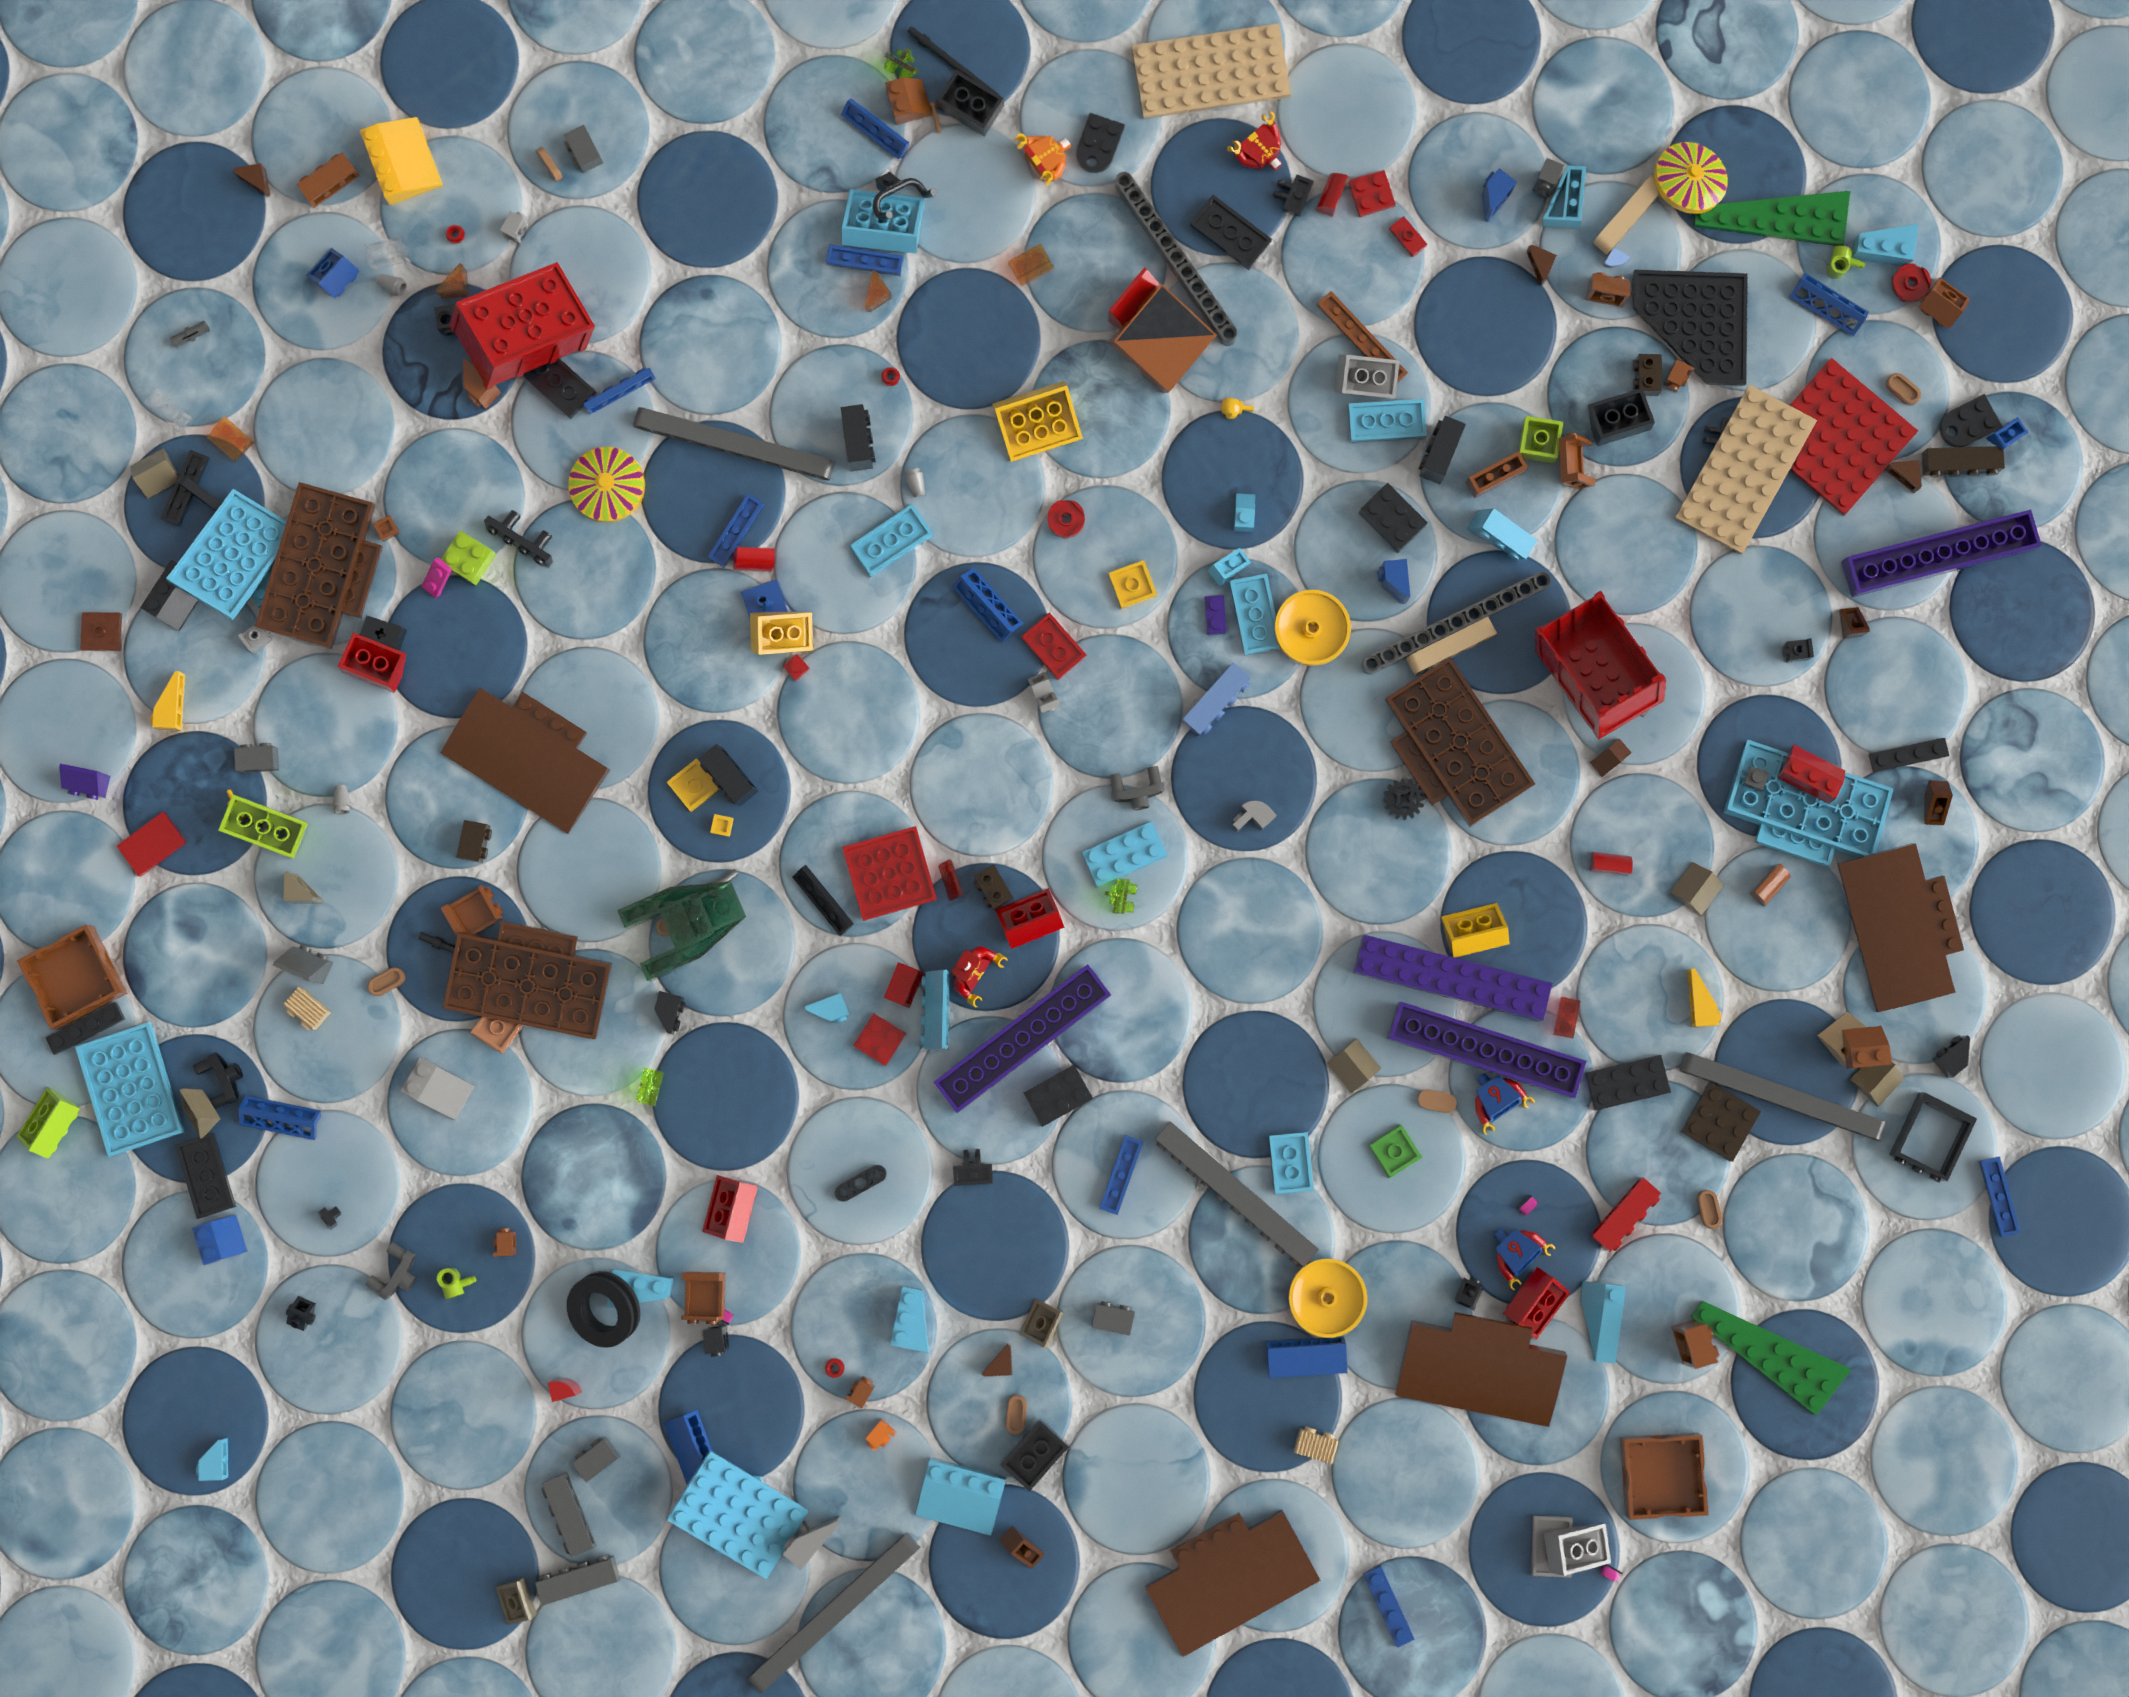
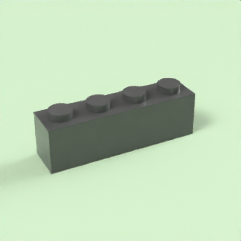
[541,1472,596,1558]
[535,1555,621,1606]

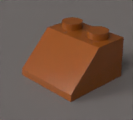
[885,77,932,125]
[1585,272,1630,307]
[1918,277,1970,329]
[463,359,501,409]
[1842,1026,1892,1069]

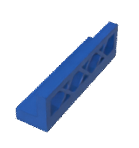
[1789,272,1869,336]
[952,568,1024,643]
[239,1095,321,1140]

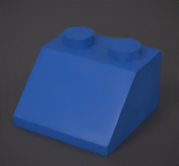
[1482,168,1517,222]
[306,248,359,299]
[1377,559,1411,604]
[192,1215,248,1265]

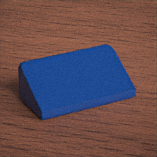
[1986,417,2029,450]

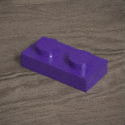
[1205,595,1227,635]

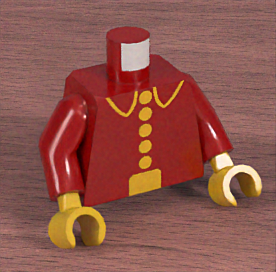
[1227,110,1282,172]
[951,946,1008,1007]

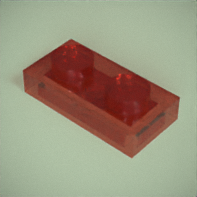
[1553,997,1581,1039]

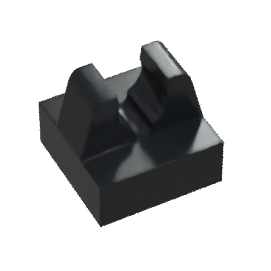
[318,1206,341,1230]

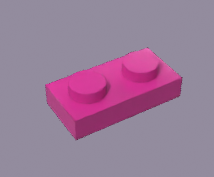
[421,558,452,598]

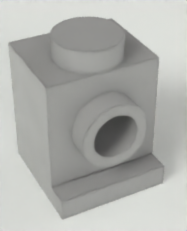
[500,211,527,244]
[238,624,273,654]

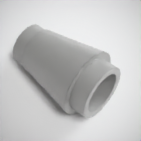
[377,274,407,296]
[905,468,926,497]
[332,785,352,814]

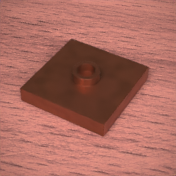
[80,612,122,651]

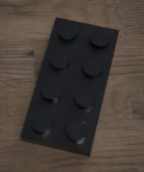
[1190,195,1272,270]
[523,358,596,419]
[1585,1055,1671,1110]
[175,1133,236,1219]

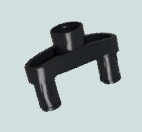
[193,1052,243,1110]

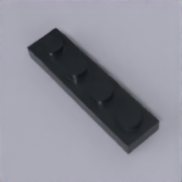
[160,450,210,527]
[1869,738,1950,773]
[792,865,854,936]
[45,1002,126,1055]

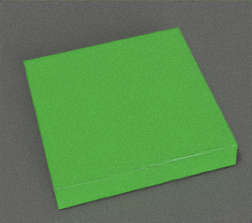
[1368,1124,1422,1178]

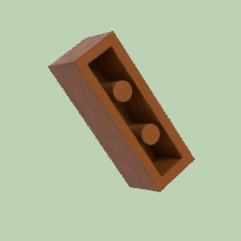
[296,152,360,208]
[1466,451,1528,499]

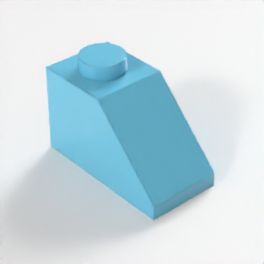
[1234,493,1255,532]
[805,993,850,1024]
[196,1438,228,1481]

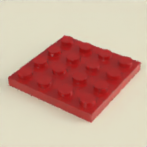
[842,826,937,921]

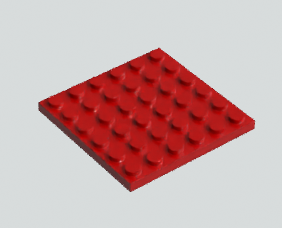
[1789,357,1918,516]

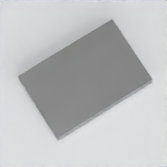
[1531,1515,1573,1578]

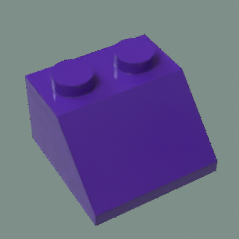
[59,763,111,800]

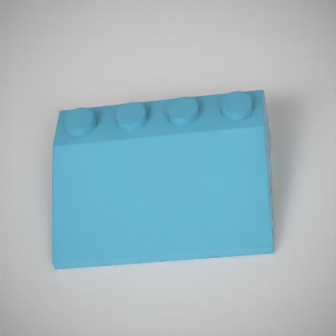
[842,189,924,254]
[921,970,950,1050]
[915,1457,1006,1536]

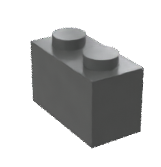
[564,125,603,173]
[1532,158,1564,198]
[234,743,279,774]
[1092,1301,1135,1336]
[572,1437,620,1482]

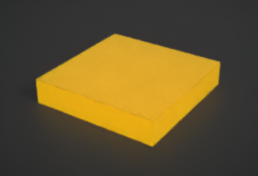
[1108,560,1157,609]
[667,758,721,812]

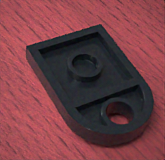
[1076,112,1125,173]
[1939,394,2003,447]

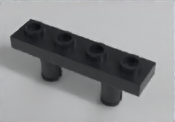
[484,510,553,568]

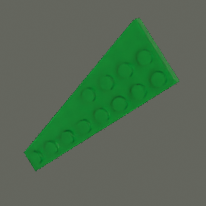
[1693,191,1850,246]
[1690,1301,1851,1416]

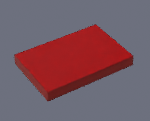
[1021,612,1087,680]
[117,812,187,877]

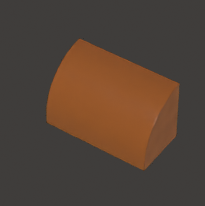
[1750,864,1791,907]

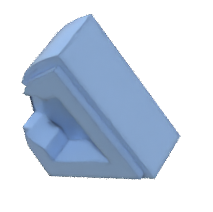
[1603,248,1630,268]

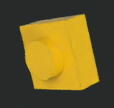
[710,814,734,837]

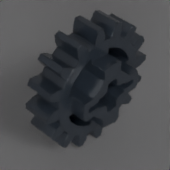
[1383,778,1425,820]

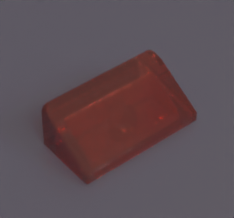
[938,859,963,901]

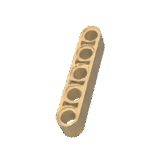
[1592,175,1660,255]
[1406,617,1497,675]

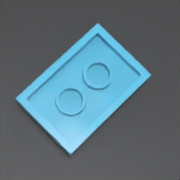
[1269,1132,1314,1194]

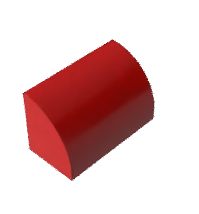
[1315,173,1348,217]
[733,547,775,572]
[1590,852,1633,876]
[883,962,924,1009]
[547,1378,582,1402]

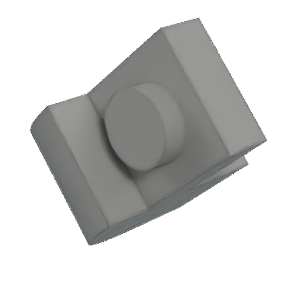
[1028,672,1060,713]
[1232,801,1277,832]

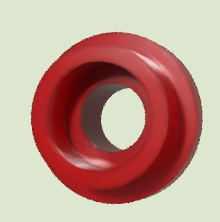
[446,225,465,244]
[881,367,900,386]
[825,1358,845,1378]

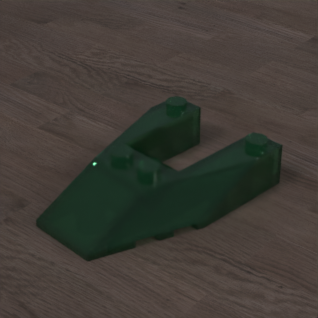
[617,881,746,982]

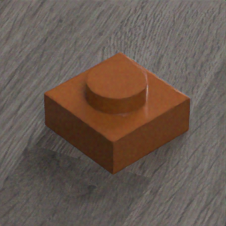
[373,515,400,542]

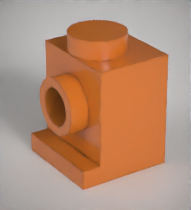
[865,1419,897,1451]

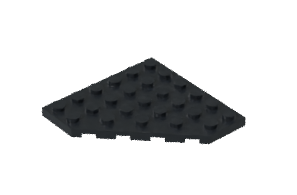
[1633,270,1748,386]

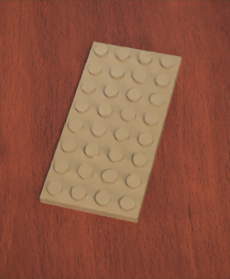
[1132,23,1291,119]
[1675,384,1817,554]

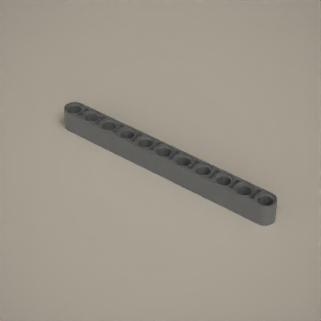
[1116,172,1237,346]
[632,407,835,481]
[1361,572,1551,675]
[1679,1052,1886,1141]
[747,1532,920,1694]

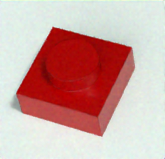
[783,654,810,681]

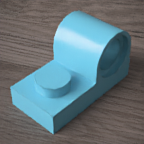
[1208,548,1251,586]

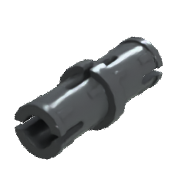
[170,321,210,348]

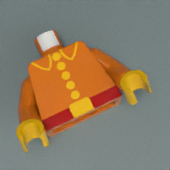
[1014,134,1071,186]

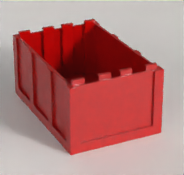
[449,262,595,391]
[1535,591,1666,740]

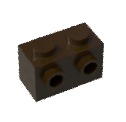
[1632,354,1662,396]
[456,820,492,863]
[973,864,1014,910]

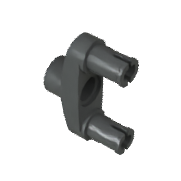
[1110,766,1165,811]
[365,1242,417,1300]

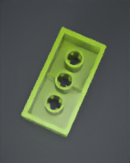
[218,795,309,859]

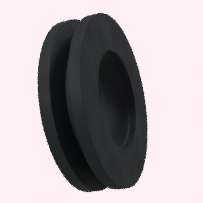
[566,1271,640,1348]

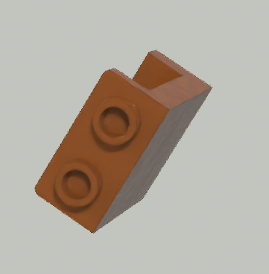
[1559,433,1595,489]
[441,885,504,936]
[681,1271,725,1324]

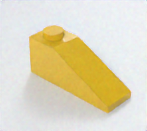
[150,671,185,731]
[1687,968,1721,1027]

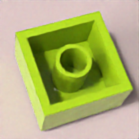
[1517,416,1563,464]
[441,530,496,586]

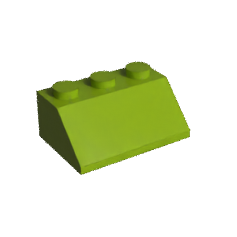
[16,1086,80,1159]

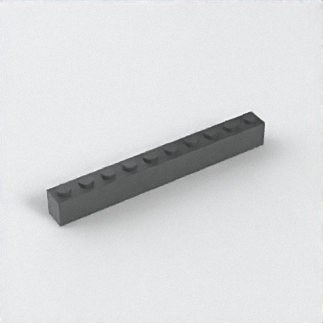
[1155,1121,1319,1267]

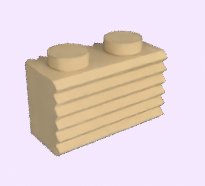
[283,987,331,1030]
[1293,1426,1339,1464]

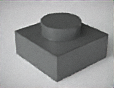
[1743,766,1769,792]

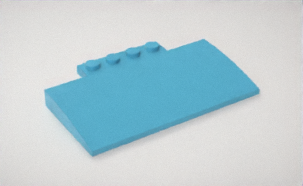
[1723,739,1894,868]

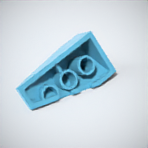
[1580,1281,1625,1364]

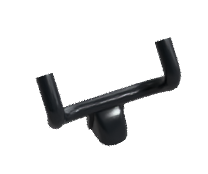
[872,172,937,221]

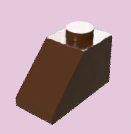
[1924,780,1953,825]
[999,1526,1045,1569]

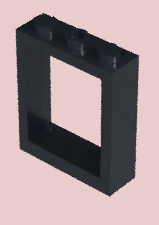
[1889,1092,1977,1183]

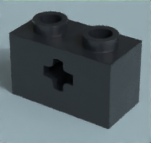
[360,615,407,651]

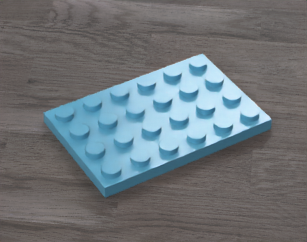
[166,489,287,621]
[75,1022,184,1157]
[666,1450,809,1579]

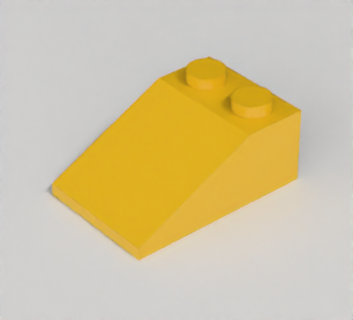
[750,612,813,655]

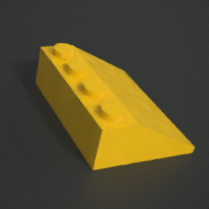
[360,117,443,205]
[992,381,1083,462]

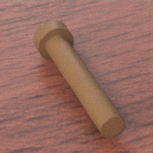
[929,102,941,133]

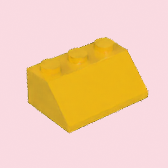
[1441,903,1510,958]

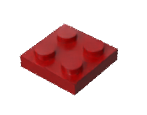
[1348,170,1396,218]
[853,1013,906,1066]

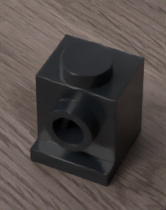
[1782,638,1814,663]
[1455,1277,1483,1311]

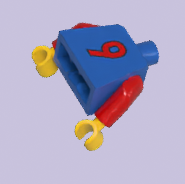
[1475,1073,1534,1135]
[1494,1229,1555,1290]

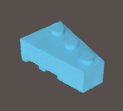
[1543,165,1586,229]
[1851,224,1918,266]
[1467,508,1538,561]
[606,1269,674,1309]
[890,1286,930,1353]

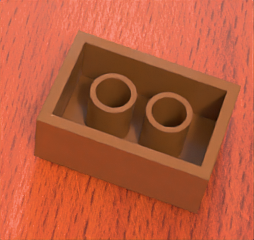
[1671,1320,1719,1369]

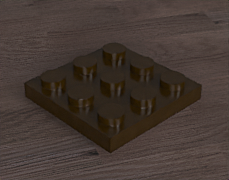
[1681,1082,1761,1162]

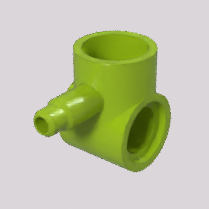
[1826,246,1865,279]
[437,1268,477,1300]

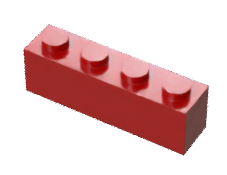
[1589,1177,1661,1252]

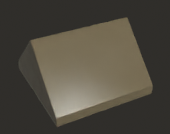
[130,448,179,499]
[1670,862,1724,916]
[284,871,324,904]
[1327,1039,1381,1093]
[1849,1063,1904,1107]
[180,1088,220,1139]
[1019,1299,1063,1349]
[495,1577,537,1625]

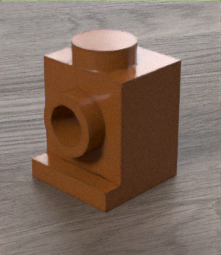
[1664,360,1694,392]
[493,1228,516,1257]
[845,1376,875,1408]

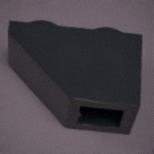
[654,991,686,1035]
[1933,1035,1970,1078]

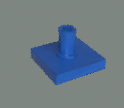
[741,579,788,618]

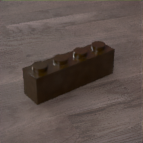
[1922,446,2005,478]

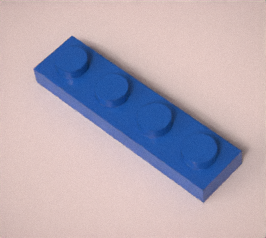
[841,98,910,159]
[826,244,904,276]
[583,367,656,415]
[708,493,765,568]
[1099,1135,1143,1215]
[1979,1156,2021,1237]
[1363,1565,1415,1648]

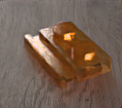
[1008,244,1054,287]
[206,416,254,462]

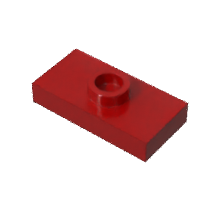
[1389,216,1428,258]

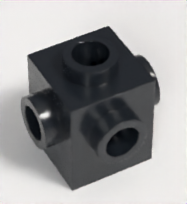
[285,1296,316,1331]

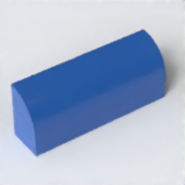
[1266,1336,1347,1378]
[664,1410,713,1485]

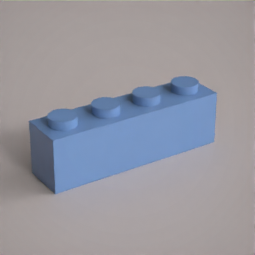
[1182,663,1250,736]

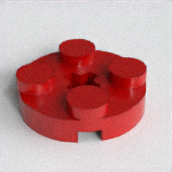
[1891,263,1931,302]
[1047,500,1085,539]

